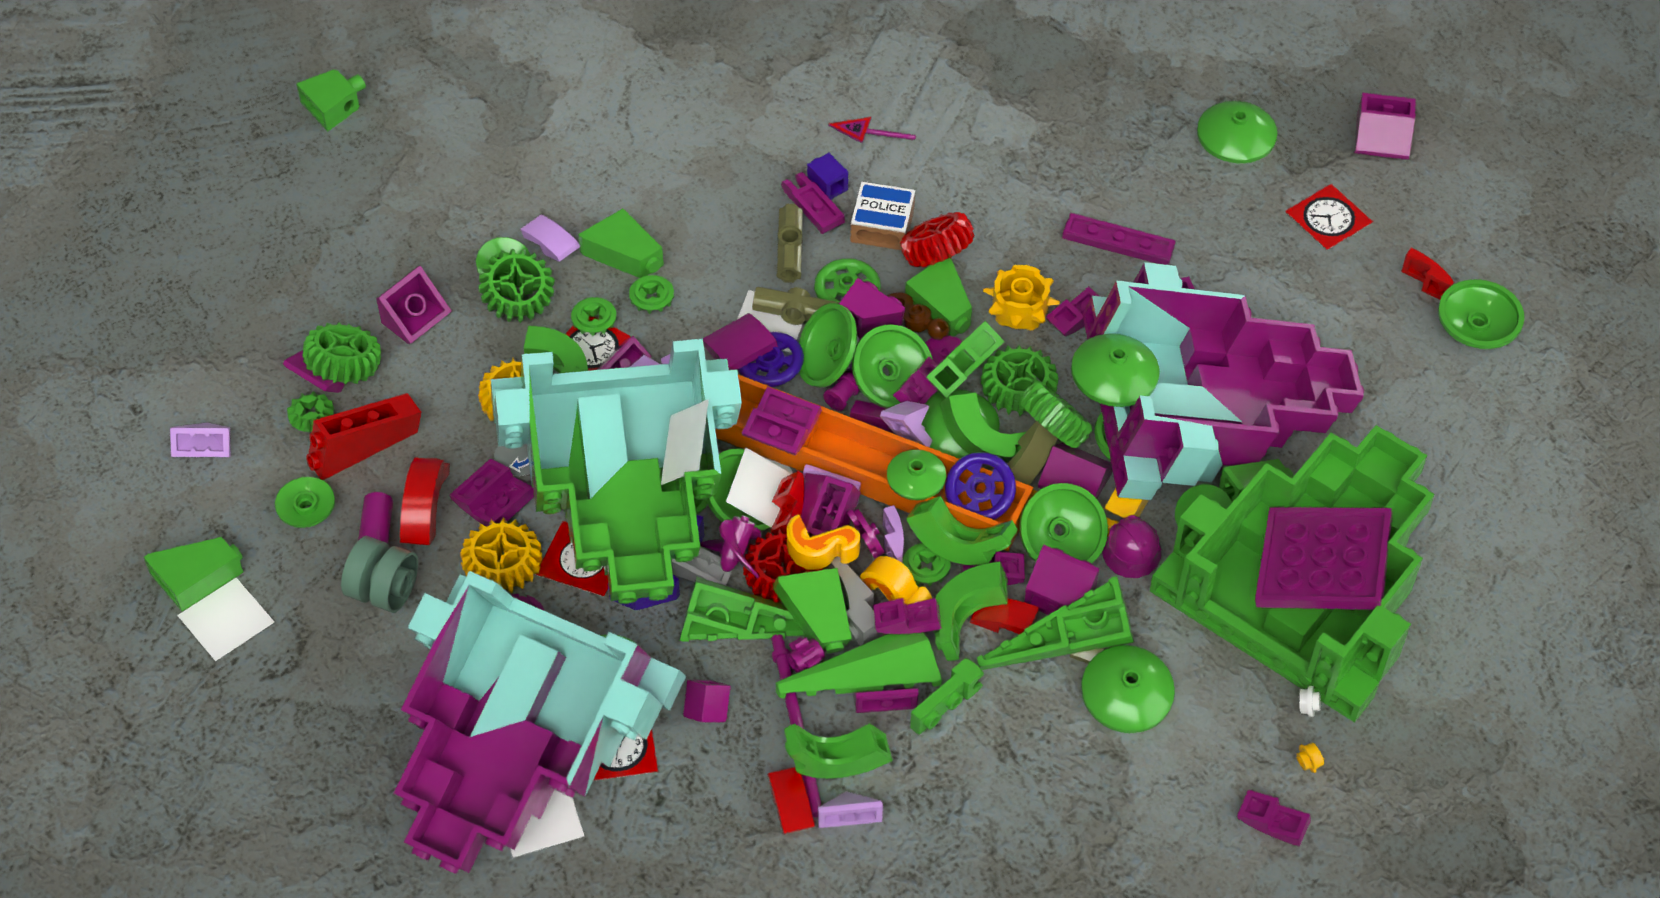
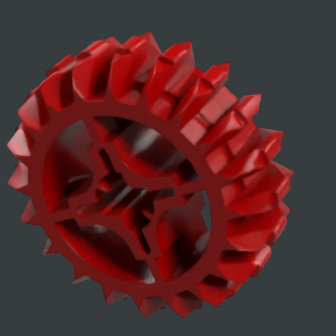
[900,212,975,267]
[743,529,823,603]

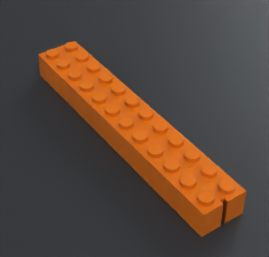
[715,374,1034,552]

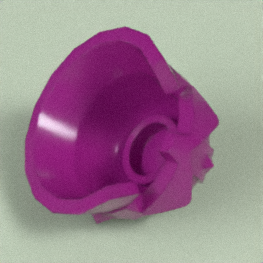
[1102,515,1162,578]

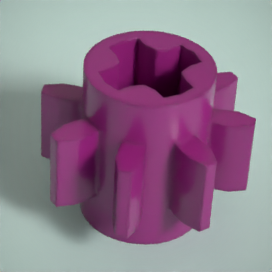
[786,637,825,673]

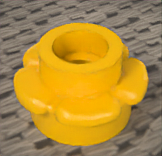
[1296,742,1324,773]

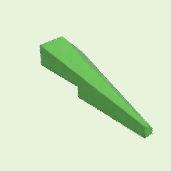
[679,576,806,642]
[977,576,1134,670]
[776,632,942,698]

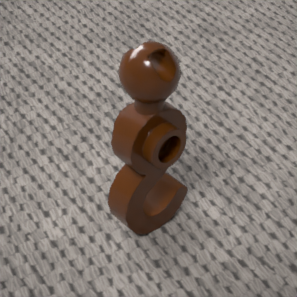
[887,292,950,340]

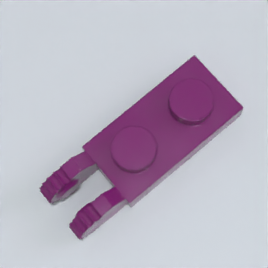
[781,172,845,234]

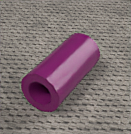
[358,492,394,543]

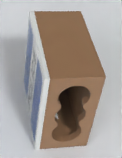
[851,182,915,250]

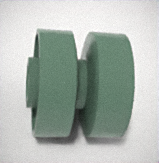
[341,536,418,613]

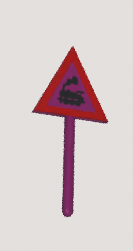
[828,117,916,143]

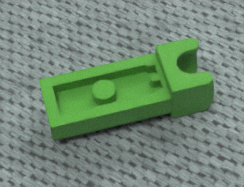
[910,658,984,735]

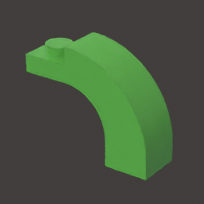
[925,321,1005,399]
[524,326,588,373]
[940,392,1026,462]
[906,496,1018,565]
[933,562,1008,661]
[784,723,892,779]

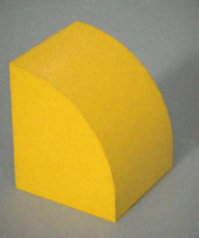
[1104,488,1149,519]

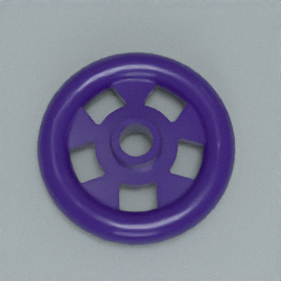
[738,332,804,387]
[945,452,1016,520]

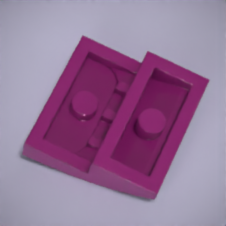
[703,313,778,370]
[742,386,822,456]
[449,458,534,526]

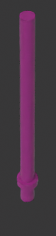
[771,634,822,818]

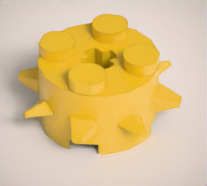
[983,265,1060,330]

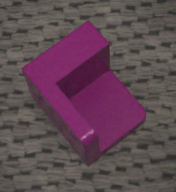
[683,680,731,722]

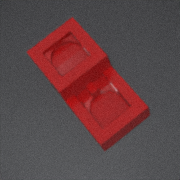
[1401,247,1454,300]
[770,471,804,535]
[970,598,1039,634]
[767,767,815,835]

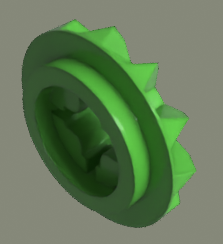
[629,275,674,314]
[571,297,617,336]
[287,391,334,432]
[903,543,951,586]

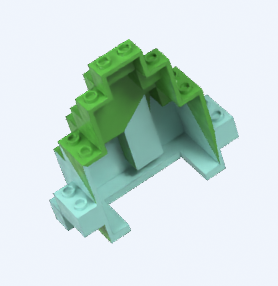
[491,339,742,604]

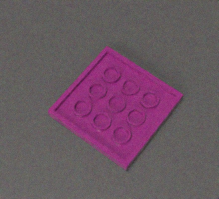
[1255,507,1393,610]

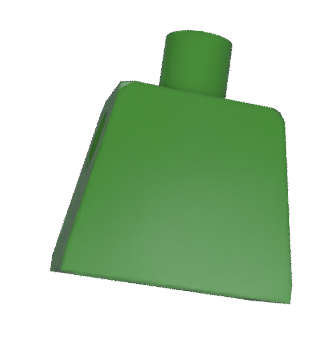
[296,70,366,131]

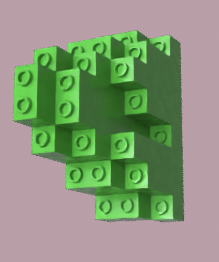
[1150,425,1435,723]

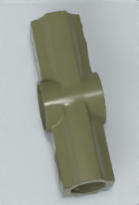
[777,204,803,283]
[752,287,840,325]

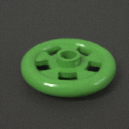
[814,258,881,302]

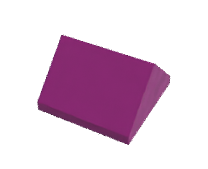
[376,266,452,344]
[1038,442,1113,499]

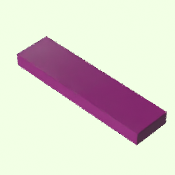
[1062,213,1176,265]

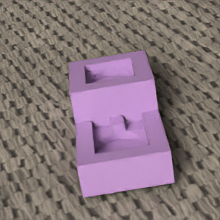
[521,215,580,262]
[883,505,904,563]

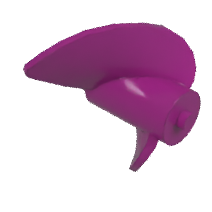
[700,515,761,578]

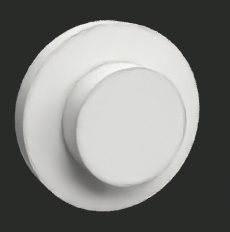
[1299,686,1321,717]

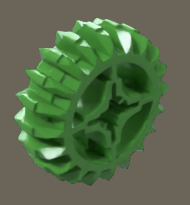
[478,248,555,323]
[302,322,381,385]
[981,345,1059,416]
[1020,381,1093,448]

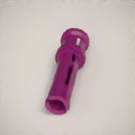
[823,369,860,411]

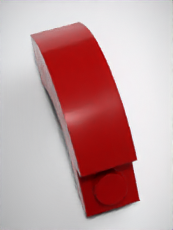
[400,457,450,545]

